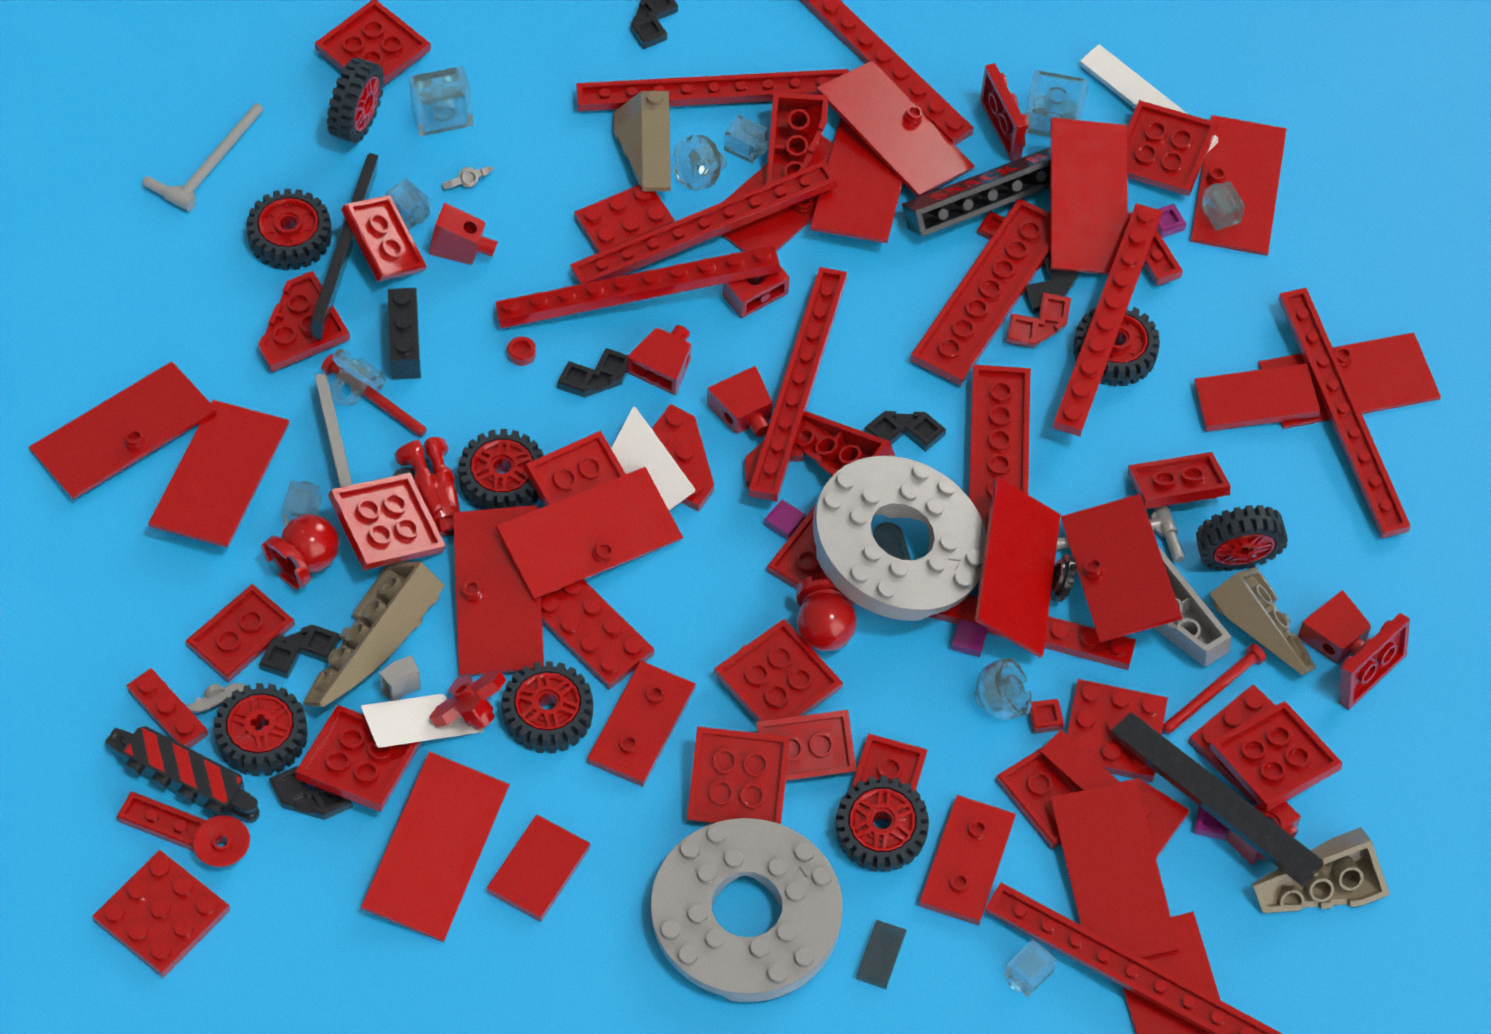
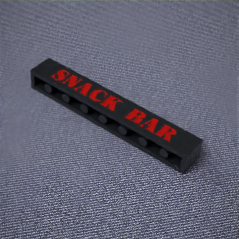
[902,147,1050,236]

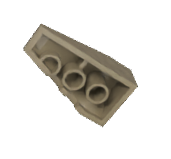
[614,91,671,191]
[1210,567,1316,675]
[1252,827,1390,913]

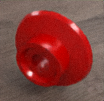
[193,815,250,867]

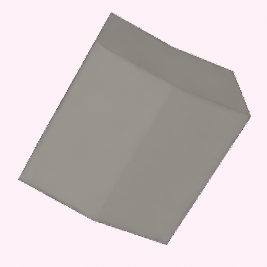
[379,655,421,701]

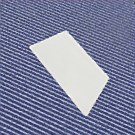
[611,407,695,511]
[361,694,484,748]

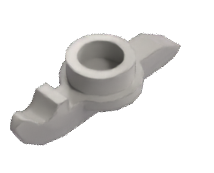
[441,167,494,189]
[187,683,245,712]

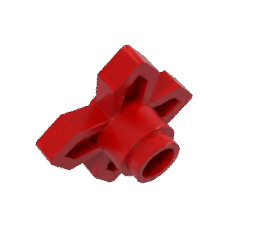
[429,670,506,730]

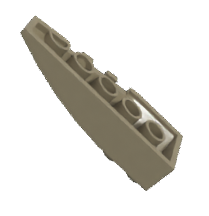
[303,562,445,707]

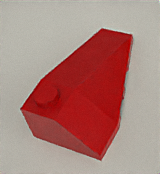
[766,92,829,184]
[796,411,895,476]

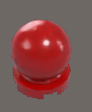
[261,514,339,590]
[796,576,857,651]

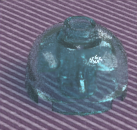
[974,658,1032,721]

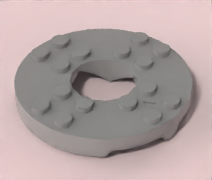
[813,456,987,621]
[651,818,843,1002]

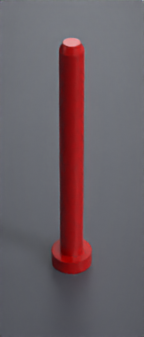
[321,354,427,436]
[1162,643,1266,734]

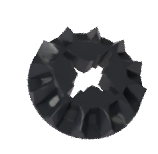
[1051,554,1077,602]

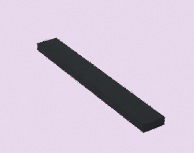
[311,153,379,340]
[1110,712,1324,886]

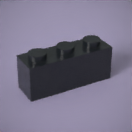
[387,288,421,380]

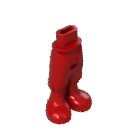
[394,437,461,536]

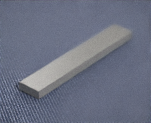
[315,373,352,488]

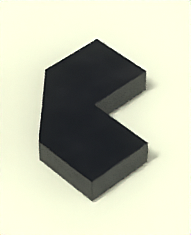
[631,0,678,49]
[1024,256,1078,313]
[557,348,628,398]
[864,411,946,452]
[259,624,341,679]
[269,766,353,820]

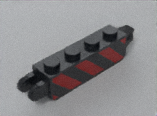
[105,726,260,823]

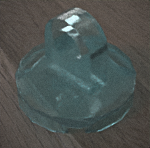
[673,134,727,190]
[330,349,387,405]

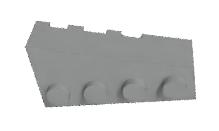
[1154,547,1231,667]

